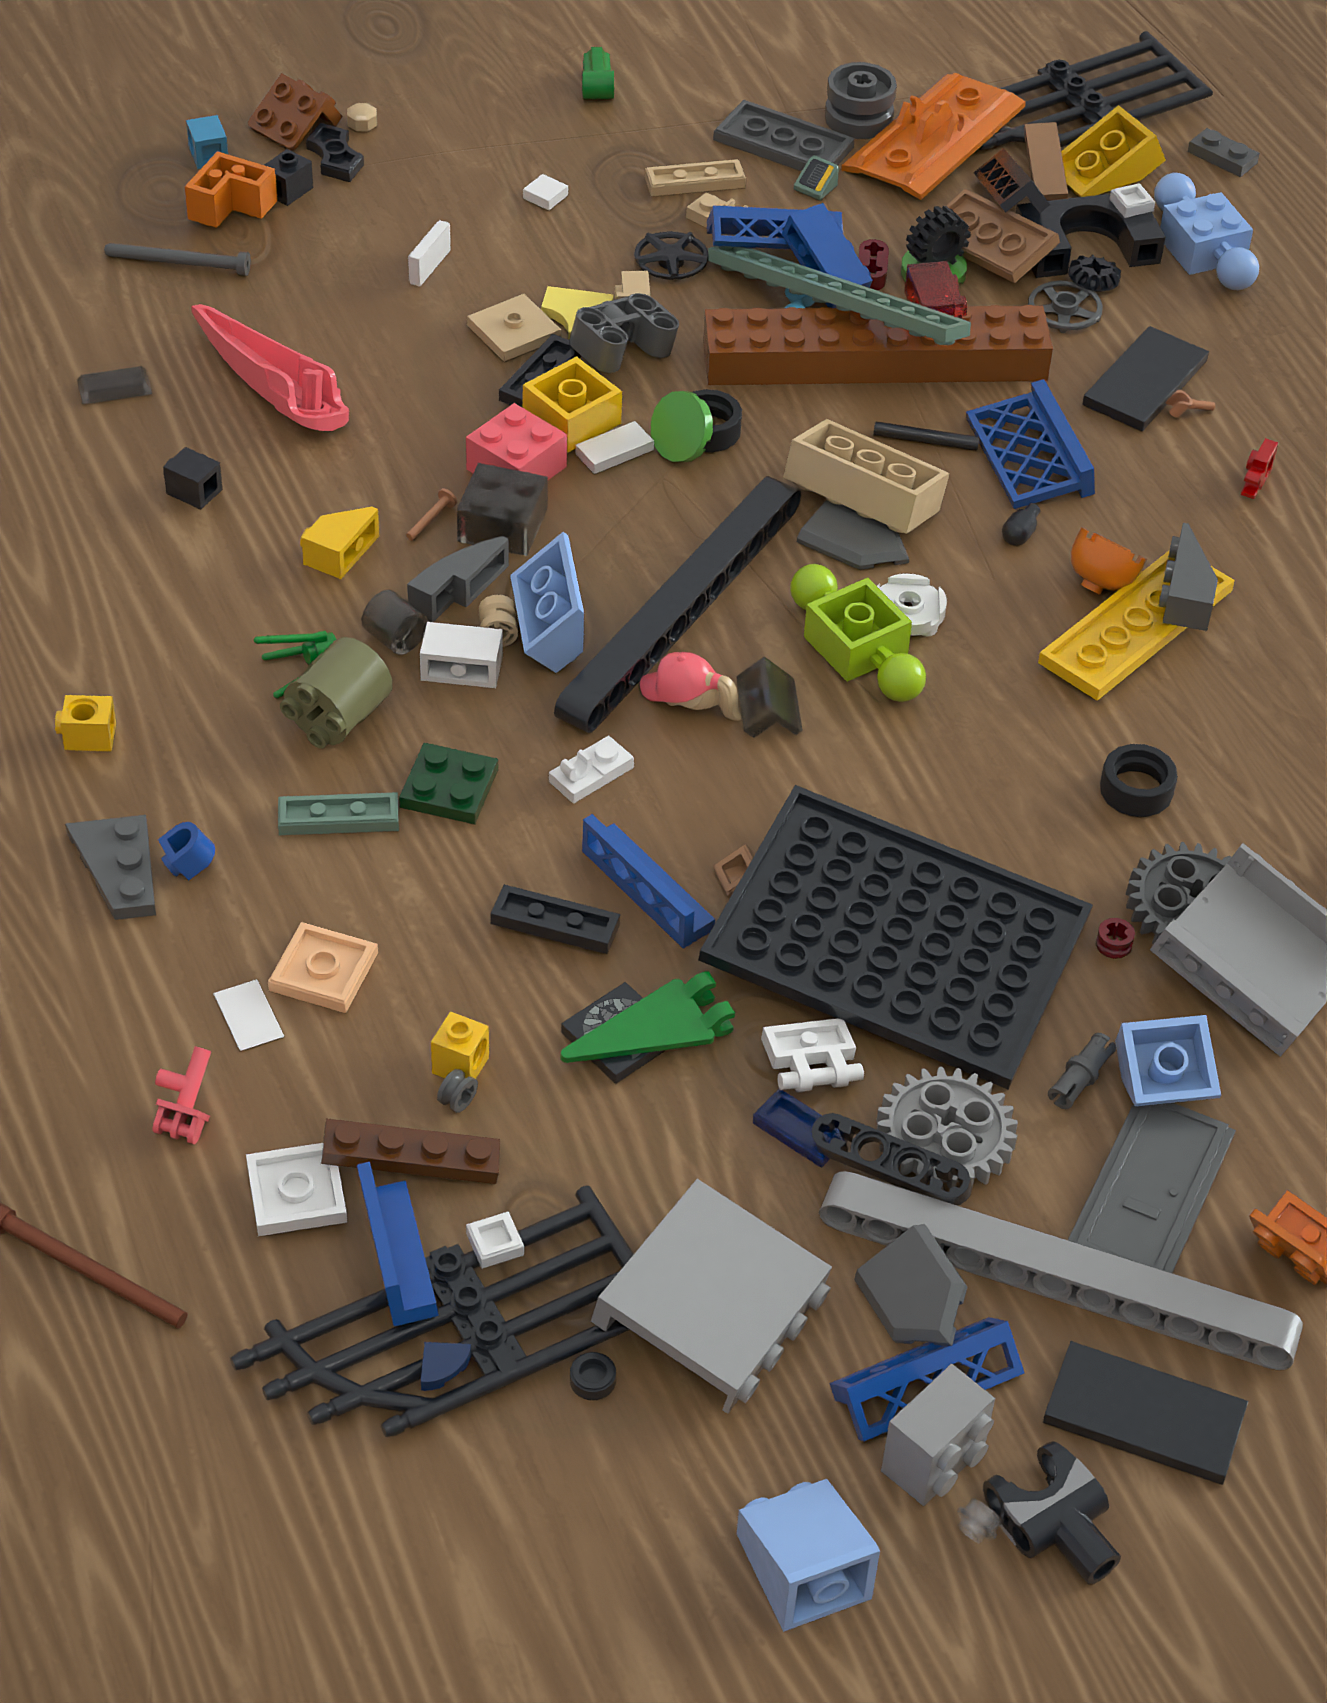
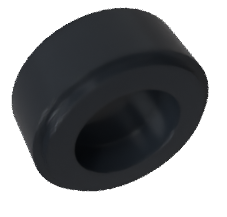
[570,1352,616,1400]

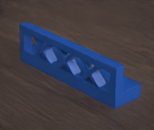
[707,205,843,249]
[582,814,715,949]
[357,1162,439,1326]
[829,1317,1025,1441]

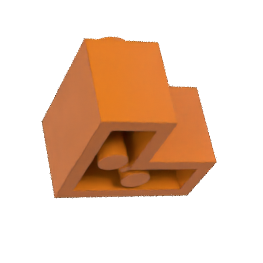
[185,151,277,228]

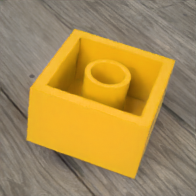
[523,356,622,453]

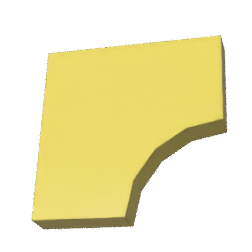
[541,286,614,340]

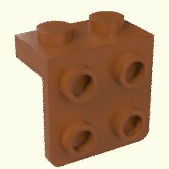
[248,73,343,151]

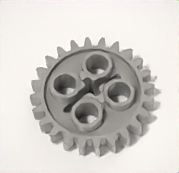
[877,1067,1018,1190]

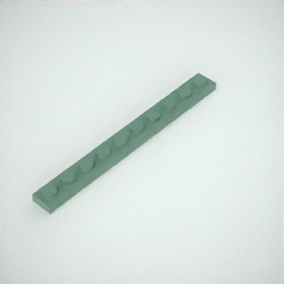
[708,246,971,345]

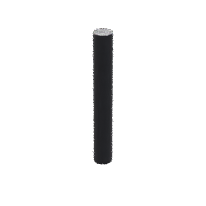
[873,421,979,451]

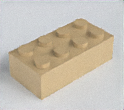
[783,419,950,534]

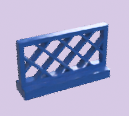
[966,379,1095,509]

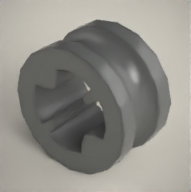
[437,1069,478,1113]

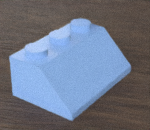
[510,532,584,673]

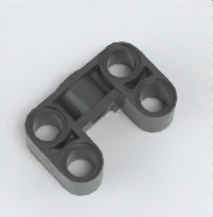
[569,293,679,373]

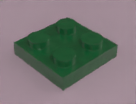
[399,742,498,825]

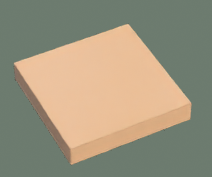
[268,922,378,1013]

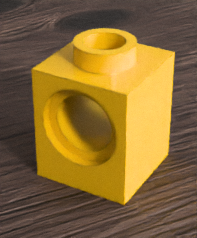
[55,695,116,751]
[431,1011,489,1079]

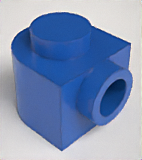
[158,822,215,880]

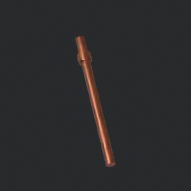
[0,1202,188,1329]

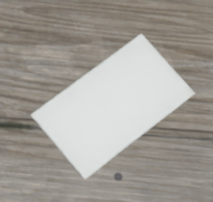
[213,979,284,1051]

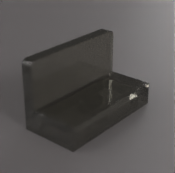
[736,656,803,738]

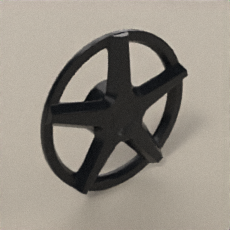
[634,231,708,280]

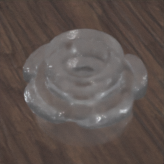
[957,1499,1002,1543]

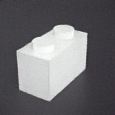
[420,622,503,688]

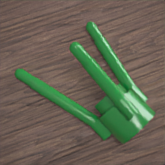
[253,630,337,698]

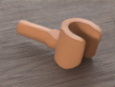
[1165,390,1215,418]

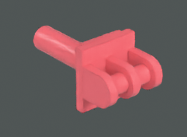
[153,1046,211,1144]

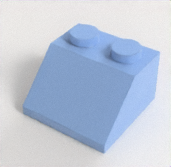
[1115,1015,1221,1106]

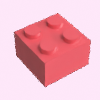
[466,403,567,501]

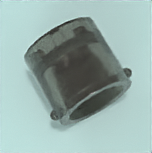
[361,589,428,655]

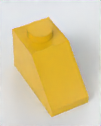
[300,507,379,579]

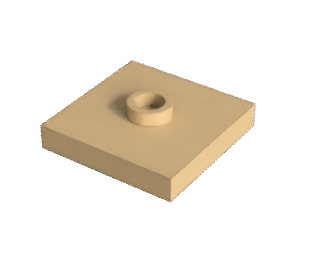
[467,294,561,362]

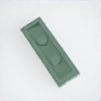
[278,792,399,835]

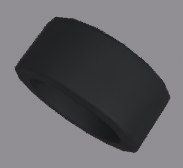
[693,389,742,453]
[1100,744,1178,817]

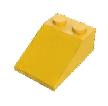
[1061,105,1166,197]

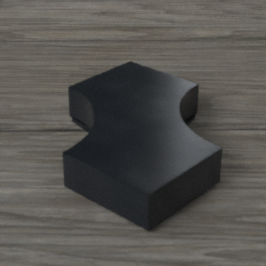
[306,123,364,182]

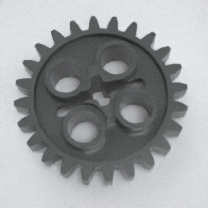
[1125,842,1232,944]

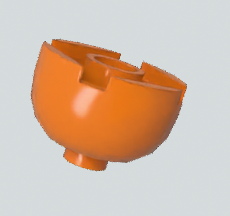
[1071,527,1147,595]

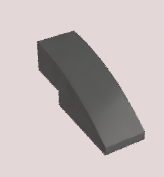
[407,536,509,622]

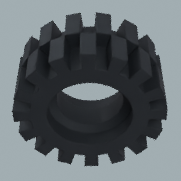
[906,206,971,272]

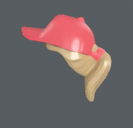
[640,652,742,721]

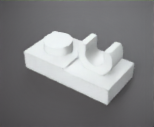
[549,735,634,804]

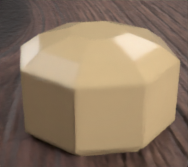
[347,103,377,132]

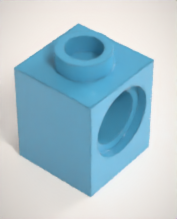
[186,115,228,169]

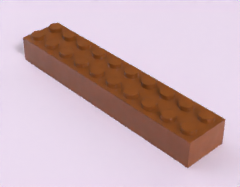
[703,305,1053,385]

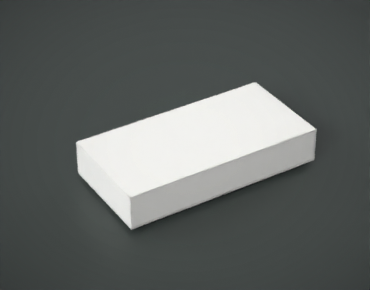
[408,220,451,286]
[575,421,654,474]

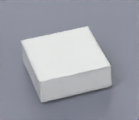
[523,174,568,210]
[1110,183,1155,218]
[466,1212,524,1269]

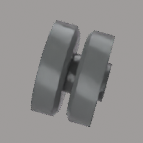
[825,62,897,139]

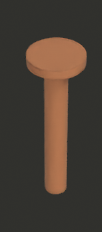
[406,488,457,541]

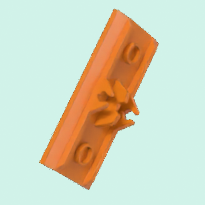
[841,73,1025,200]

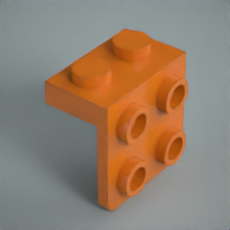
[1249,1190,1327,1285]

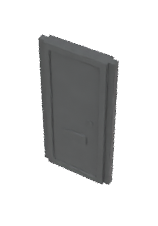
[1068,1103,1236,1274]

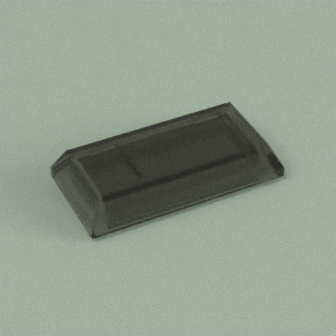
[77,366,152,404]

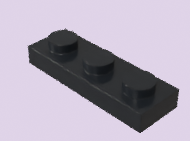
[499,334,582,408]
[490,884,620,954]

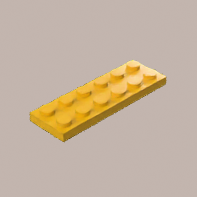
[1038,550,1235,701]

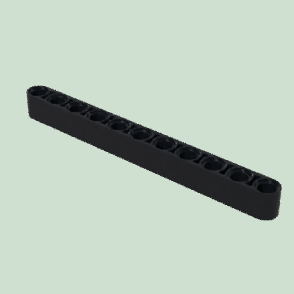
[554,476,802,733]

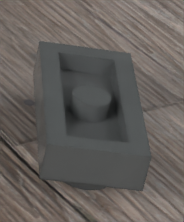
[1188,128,1260,177]

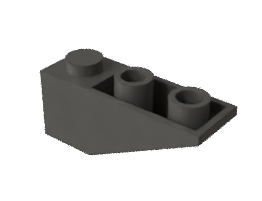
[1158,523,1218,631]

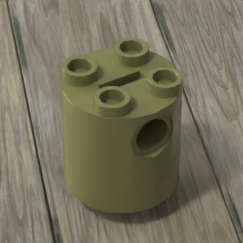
[280,637,393,749]

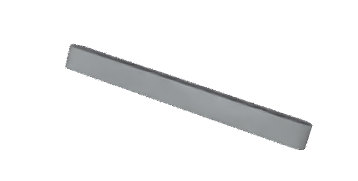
[819,1171,1303,1370]

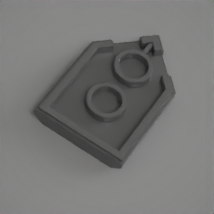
[797,500,909,570]
[854,1224,967,1346]

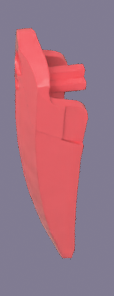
[191,304,349,431]

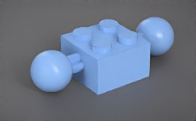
[1154,173,1259,290]

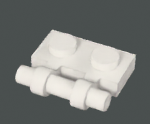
[761,1018,864,1092]

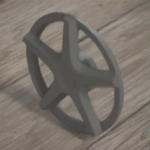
[1028,281,1103,333]

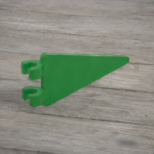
[560,971,735,1063]

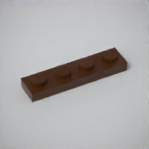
[321,1118,500,1184]

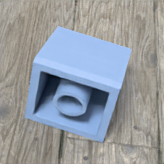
[737,1479,880,1632]

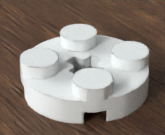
[877,574,947,637]

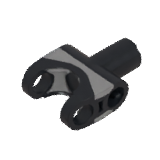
[983,1441,1121,1584]

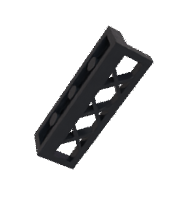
[973,148,1050,213]

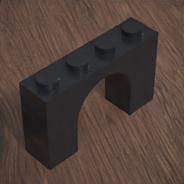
[1015,194,1166,278]

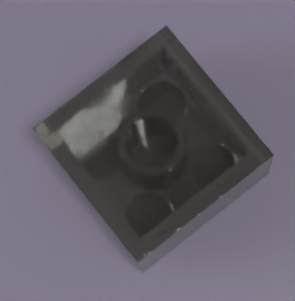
[457,463,548,556]

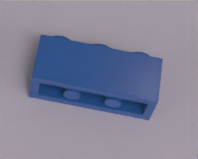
[782,203,873,308]

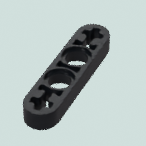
[811,1113,972,1206]

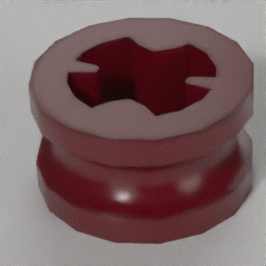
[1096,918,1135,959]

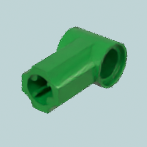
[582,47,614,99]

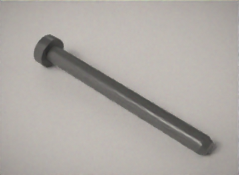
[104,243,251,276]

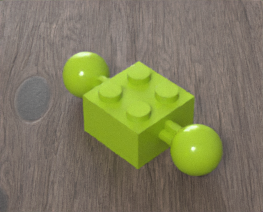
[790,564,926,702]

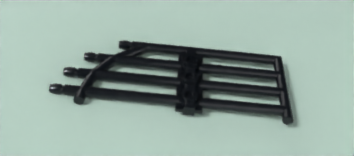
[979,31,1213,150]
[230,1186,634,1437]

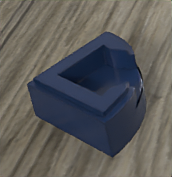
[421,1342,471,1391]

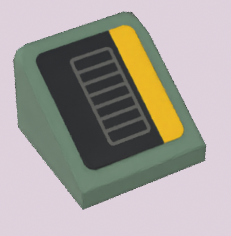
[793,155,839,200]

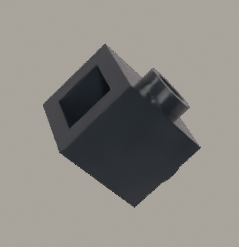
[264,149,313,206]
[163,447,223,510]

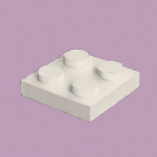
[246,1143,347,1236]

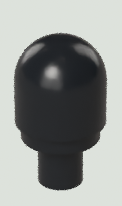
[1002,503,1041,546]

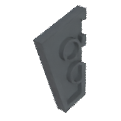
[65,815,156,920]

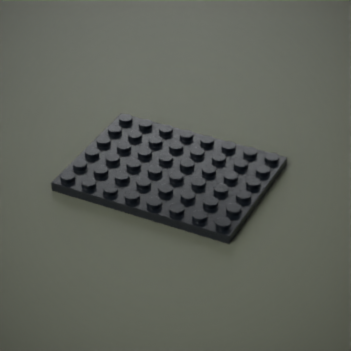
[698,785,1093,1090]

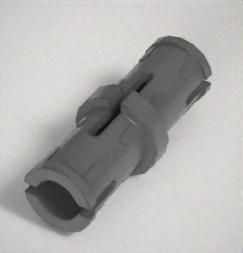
[1048,1033,1116,1109]

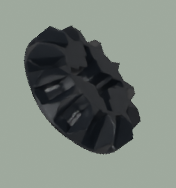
[1068,254,1121,292]

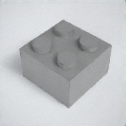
[881,1364,995,1506]

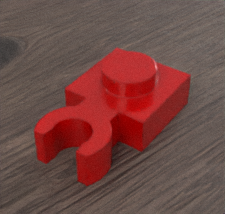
[1240,438,1278,499]

